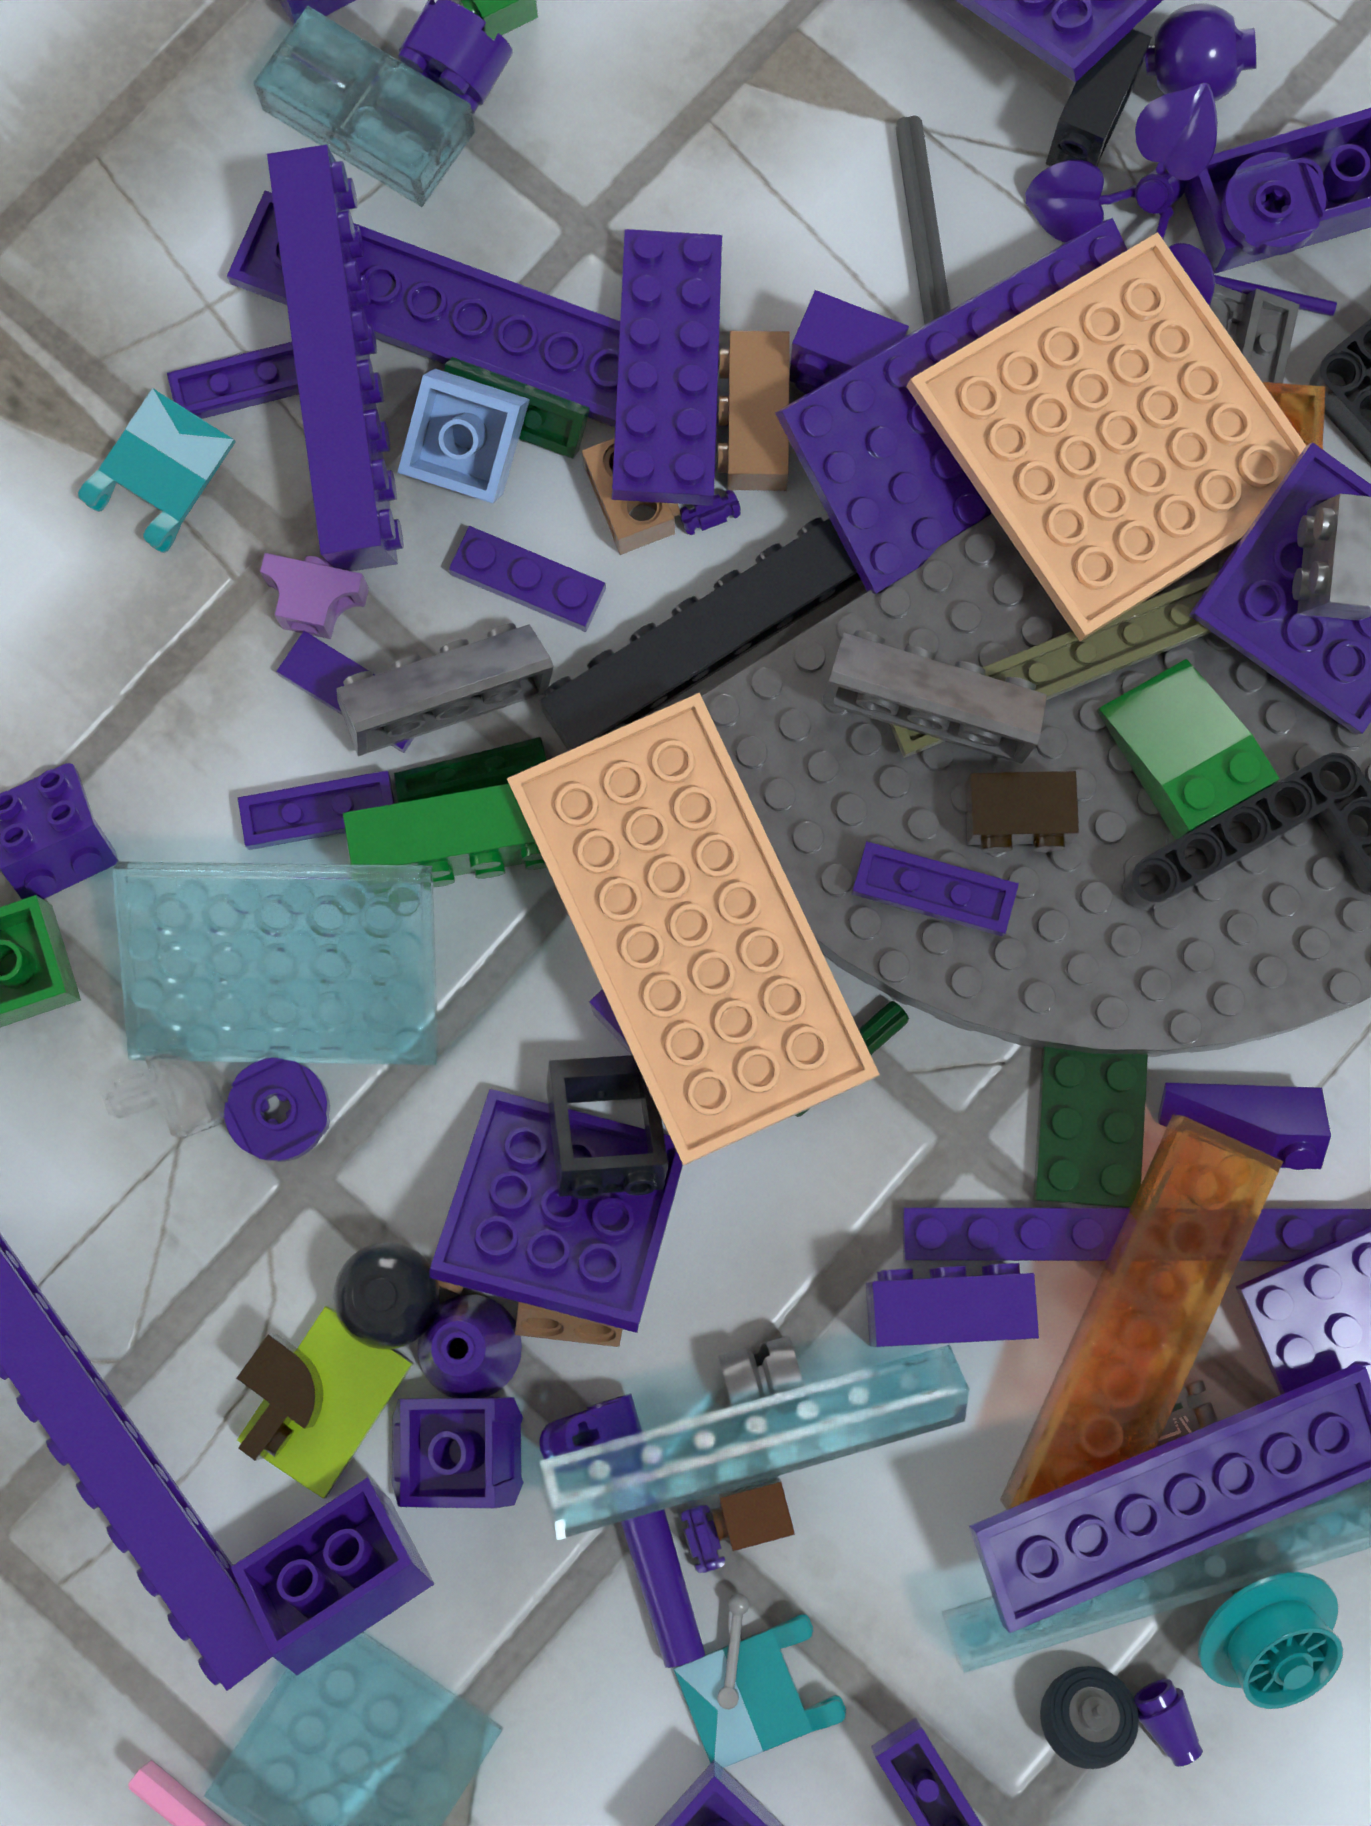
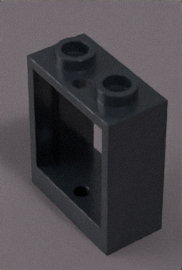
[1046,29,1152,167]
[546,1055,668,1199]

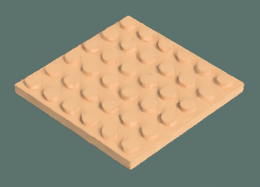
[906,232,1306,641]

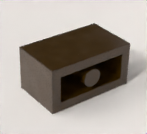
[965,771,1079,853]

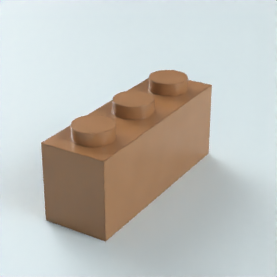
[718,331,790,491]

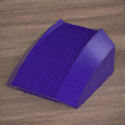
[392,1397,524,1509]

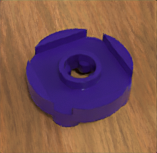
[1221,152,1326,256]
[224,1057,330,1162]

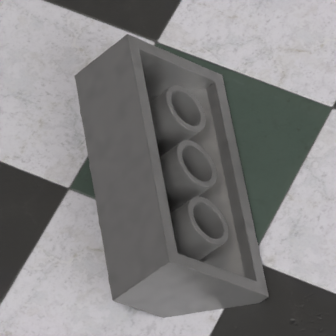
[336,623,554,756]
[822,631,1047,764]

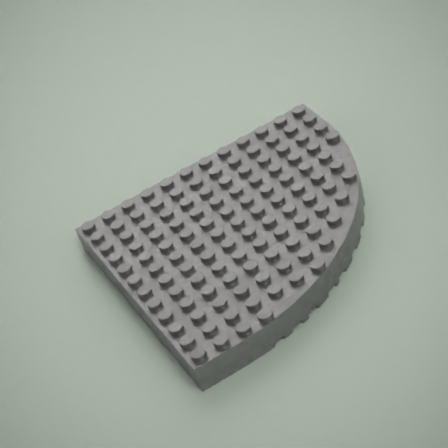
[701,513,1371,1057]

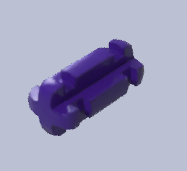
[680,490,741,535]
[680,1505,725,1573]

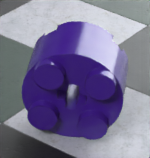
[398,0,513,114]

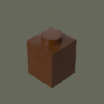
[711,1478,795,1551]

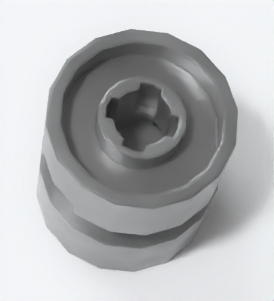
[718,1336,808,1422]

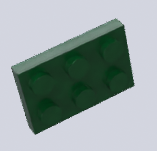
[1033,1047,1148,1208]

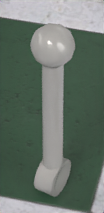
[717,1594,749,1709]

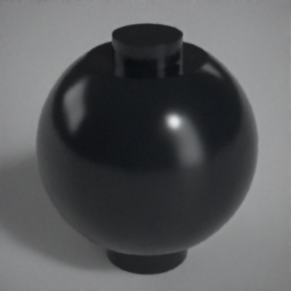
[333,1242,440,1349]

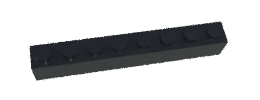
[540,517,861,751]

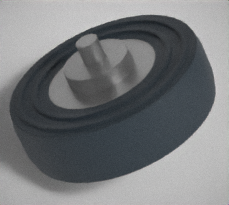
[1040,1666,1139,1769]

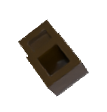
[236,1334,323,1461]

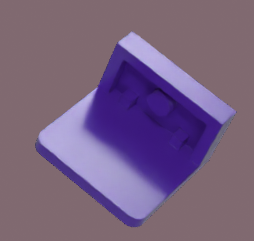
[0,763,119,900]

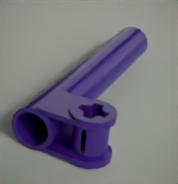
[539,1394,705,1668]

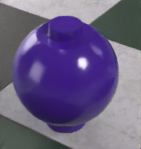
[1145,3,1256,102]

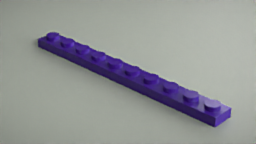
[903,1208,1371,1262]

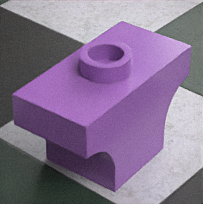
[260,553,369,639]

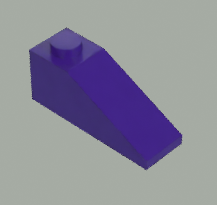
[1158,1082,1331,1170]

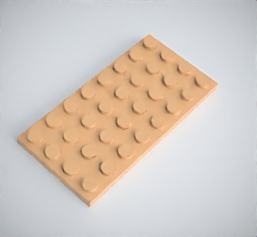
[507,693,880,1166]

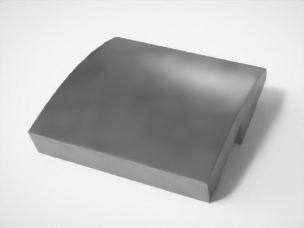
[1210,283,1299,398]

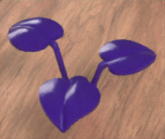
[1025,83,1218,306]

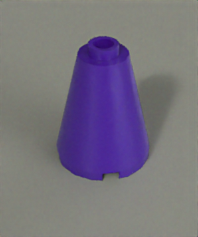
[417,1295,522,1398]

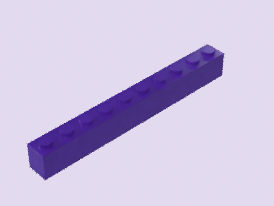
[0,1233,272,1691]

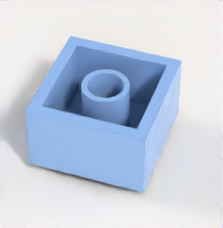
[397,369,530,503]

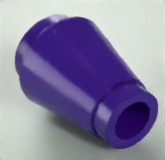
[1134,1679,1203,1767]

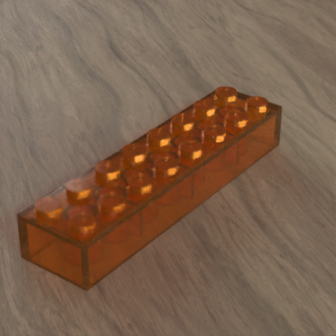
[1000,1114,1283,1510]

